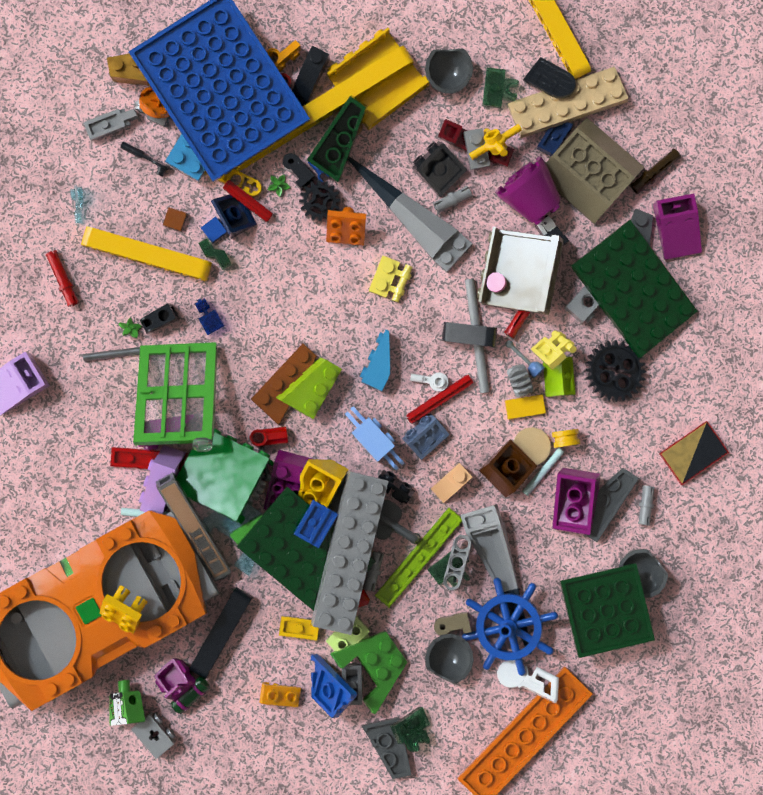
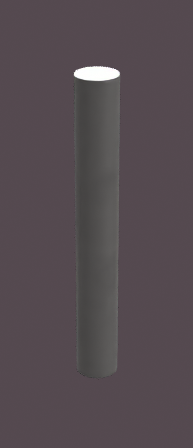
[83,347,140,361]

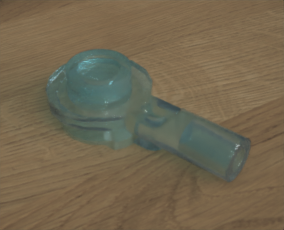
[70,185,83,223]

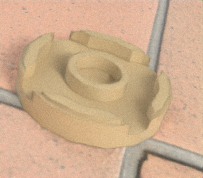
[513,427,551,465]

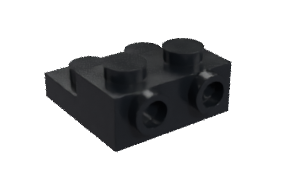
[412,141,467,197]

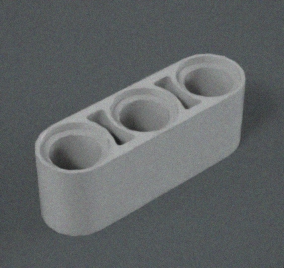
[443,535,472,591]

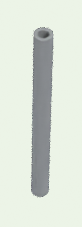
[465,279,490,393]

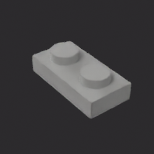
[463,128,490,170]

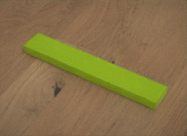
[374,507,462,608]

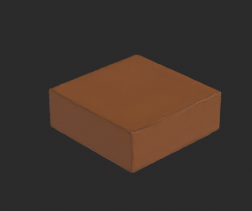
[163,207,187,232]

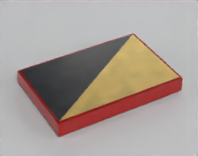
[659,421,729,485]

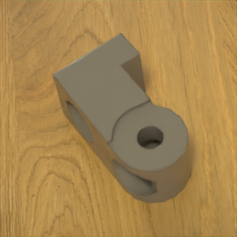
[434,611,471,635]

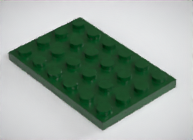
[570,220,698,358]
[236,487,376,611]

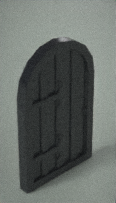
[523,57,576,99]

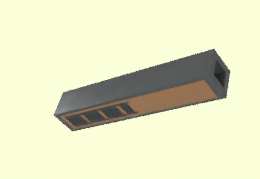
[156,472,231,582]

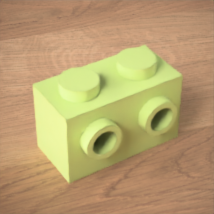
[326,615,370,651]

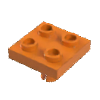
[326,207,366,245]

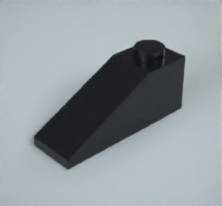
[292,46,330,107]

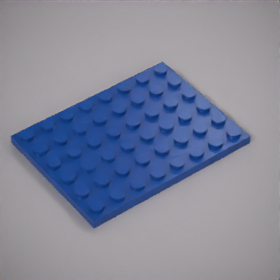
[129,0,310,182]

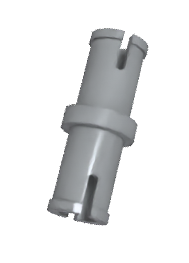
[433,186,472,213]
[638,486,655,526]
[363,551,384,592]

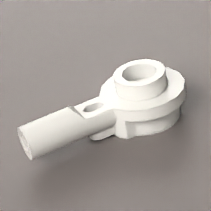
[410,373,448,391]

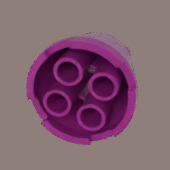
[495,156,561,225]

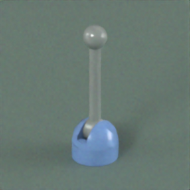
[505,340,545,378]

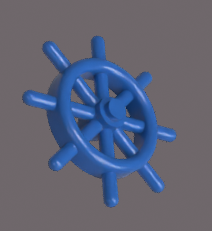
[462,578,558,676]

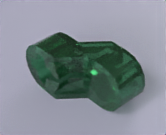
[198,238,232,270]

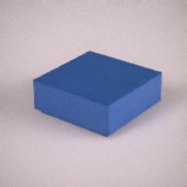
[201,216,227,244]

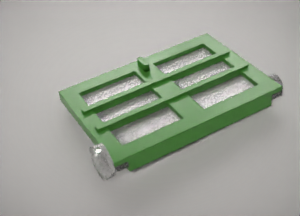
[133,339,217,452]

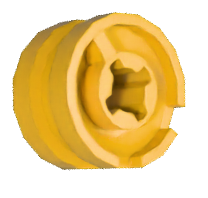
[552,429,581,448]

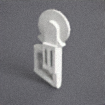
[497,660,559,703]

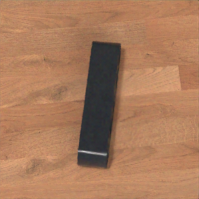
[189,587,253,679]

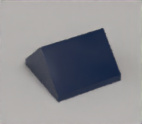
[211,194,257,239]

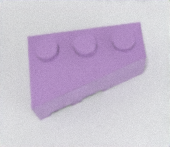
[139,445,185,513]

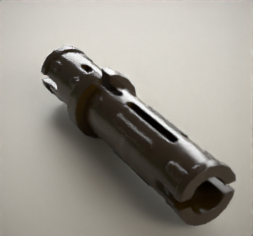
[630,148,681,194]

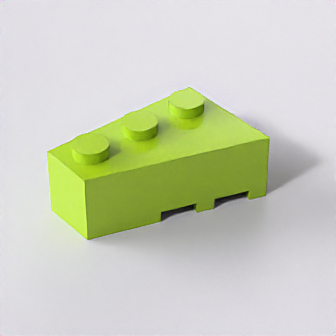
[276,357,342,419]

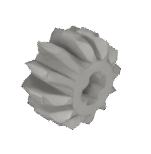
[507,364,533,397]

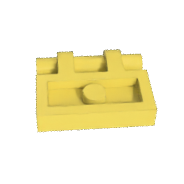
[369,255,413,303]
[531,330,577,370]

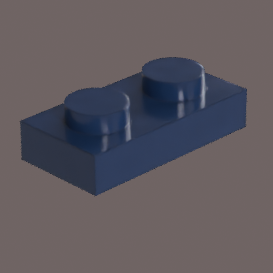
[537,122,573,156]

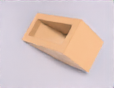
[431,463,472,503]

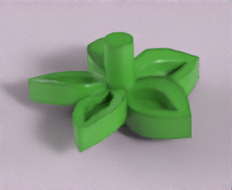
[267,175,290,197]
[118,318,142,338]

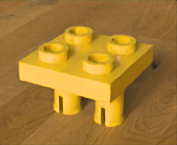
[100,586,147,634]

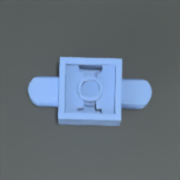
[345,406,405,471]

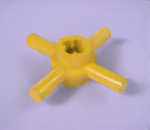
[469,124,522,160]

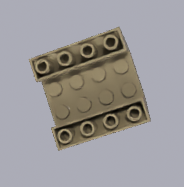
[546,118,644,224]

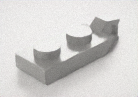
[84,109,139,141]

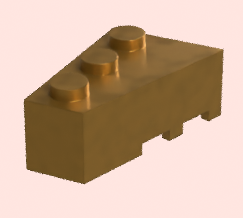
[107,54,150,86]

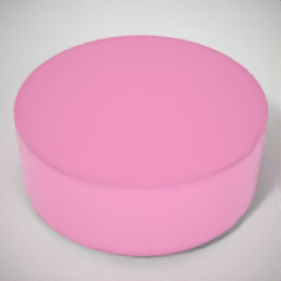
[486,273,507,293]

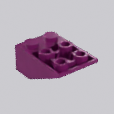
[653,193,702,260]
[263,450,312,510]

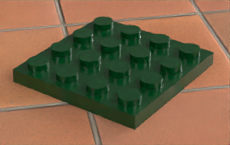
[560,563,655,658]

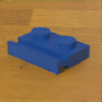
[293,500,338,548]

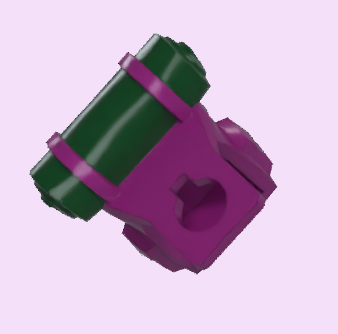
[154,658,210,714]

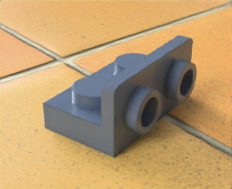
[402,414,450,460]

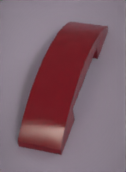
[438,119,515,167]

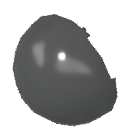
[425,48,473,94]
[619,549,668,598]
[424,634,474,684]

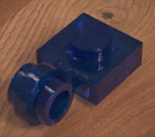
[195,298,225,335]

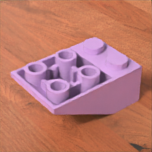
[0,352,50,416]

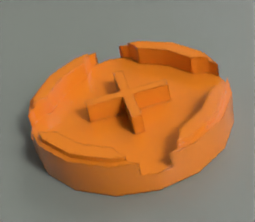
[139,86,170,118]

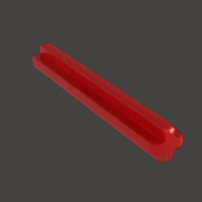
[406,375,473,424]

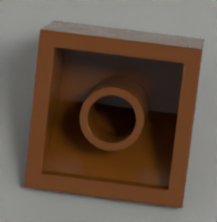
[479,439,537,498]

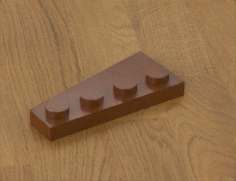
[251,343,317,425]

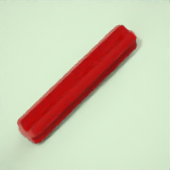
[223,180,273,222]

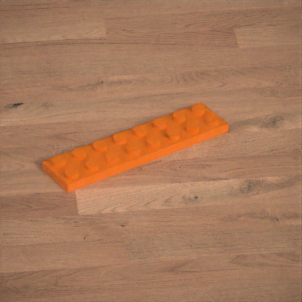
[457,666,593,795]

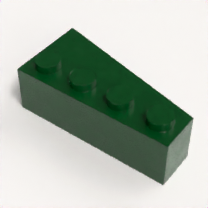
[307,95,368,182]

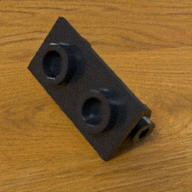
[378,469,415,504]

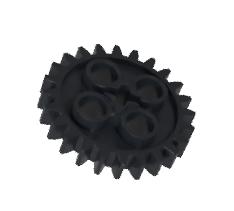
[584,340,646,403]

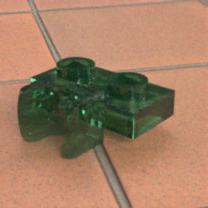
[482,67,519,109]
[427,547,471,587]
[390,707,430,752]

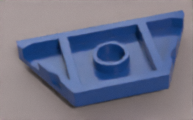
[311,654,357,718]

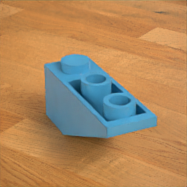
[360,330,390,392]

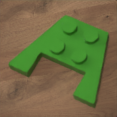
[330,631,407,714]

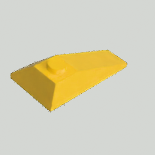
[298,459,349,508]

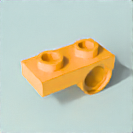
[266,40,301,72]
[259,682,301,707]

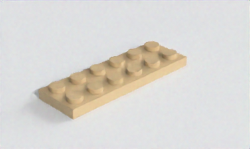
[508,66,629,139]

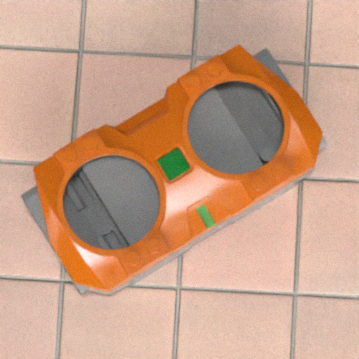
[0,510,219,711]

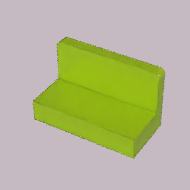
[543,357,576,397]

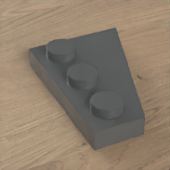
[361,717,411,779]

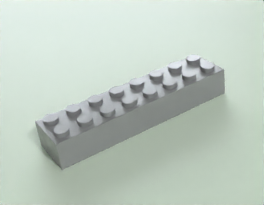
[311,471,388,635]

